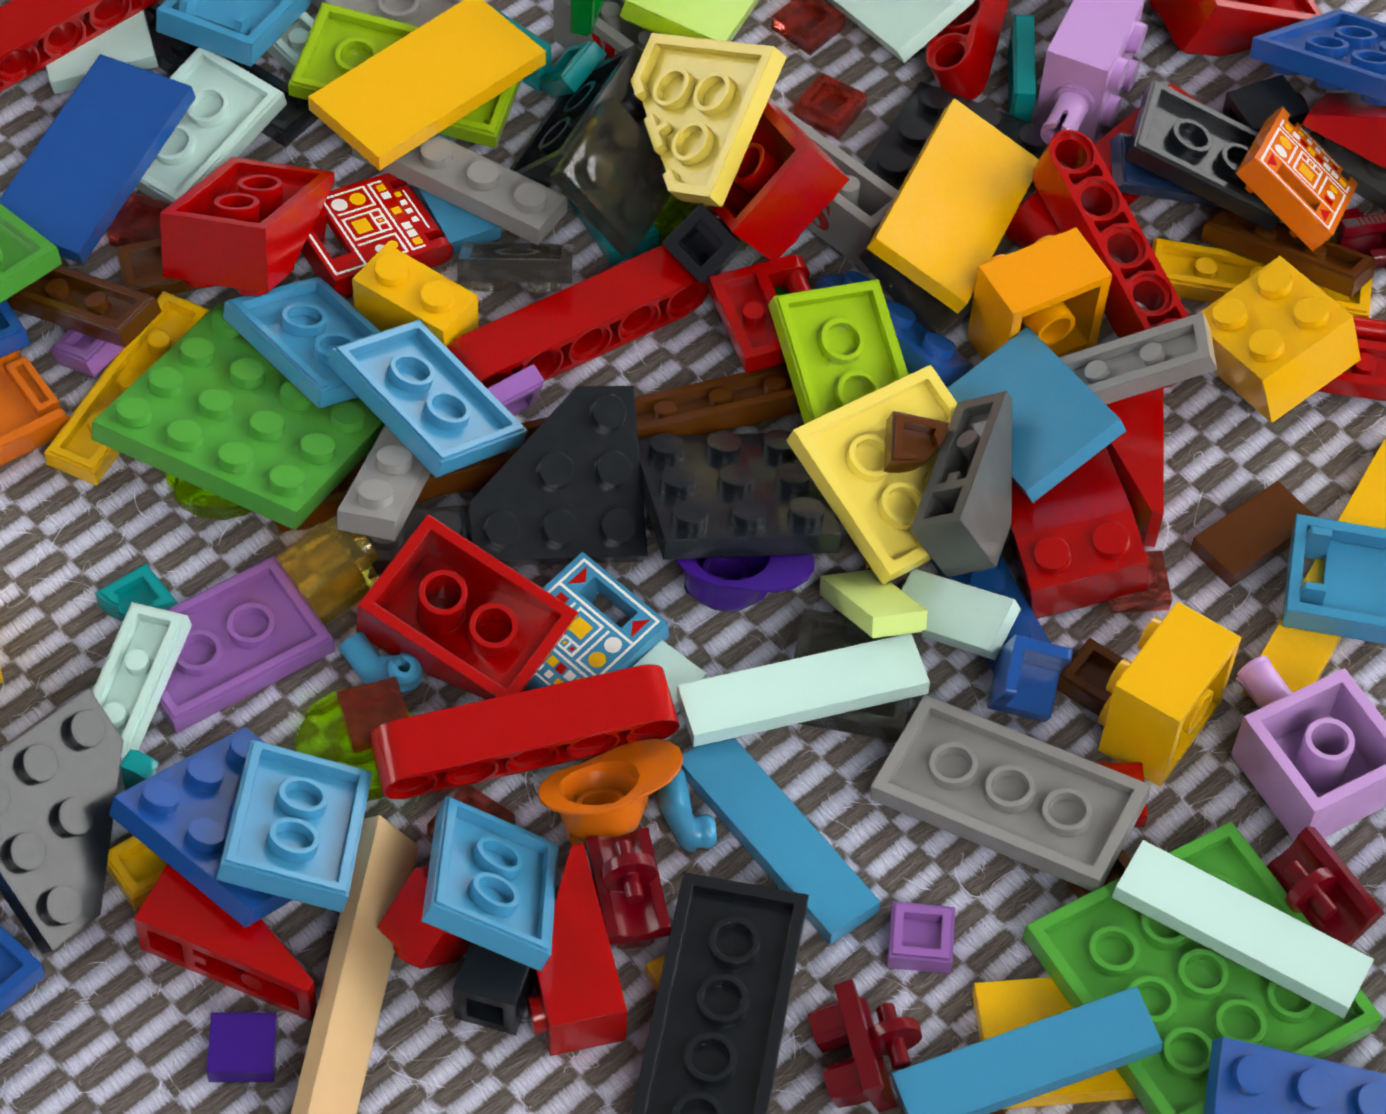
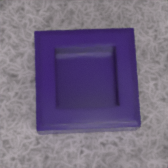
[207,1013,278,1082]

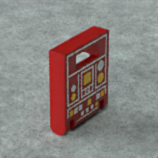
[301,173,453,297]

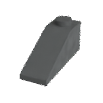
[910,391,1012,577]

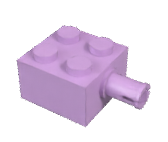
[1034,0,1148,145]
[1231,656,1386,841]

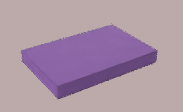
[115,556,335,734]

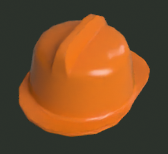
[538,739,684,846]

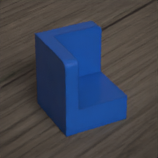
[987,635,1073,722]

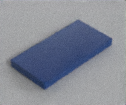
[0,54,196,265]

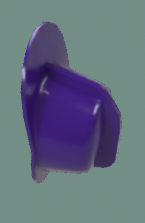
[675,554,815,612]

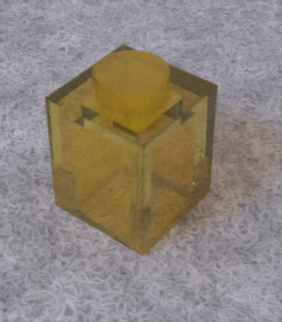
[276,516,379,626]

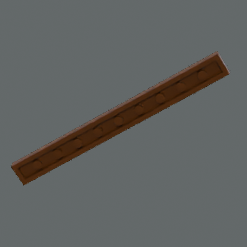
[275,363,801,533]

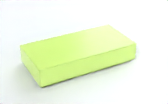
[819,569,928,638]

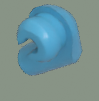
[339,632,423,694]
[657,769,717,853]

